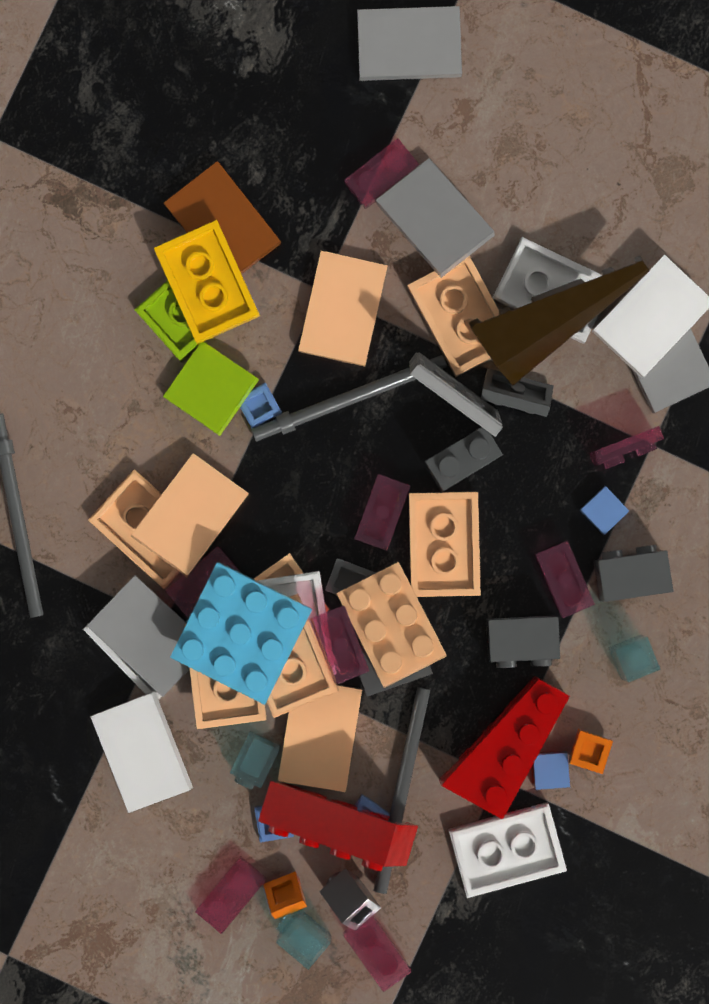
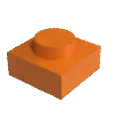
[568,729,613,774]
[263,872,307,919]

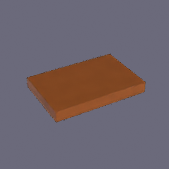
[164,161,281,274]

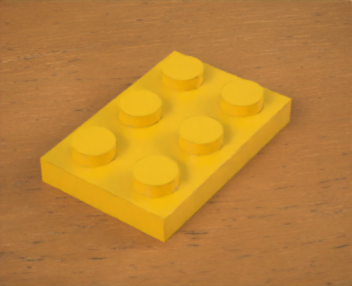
[154,220,260,344]

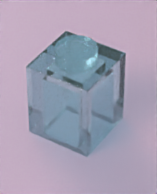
[608,635,661,683]
[230,731,281,789]
[276,909,331,970]

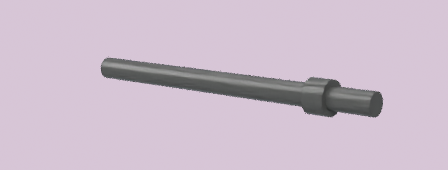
[251,355,447,442]
[0,413,44,618]
[373,687,430,894]

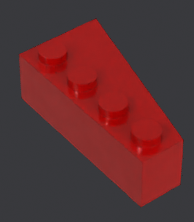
[439,676,570,820]
[258,781,418,871]

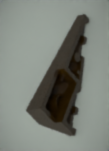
[469,256,650,385]

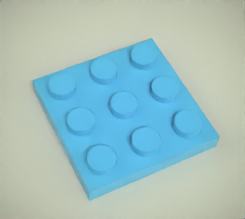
[170,562,312,705]

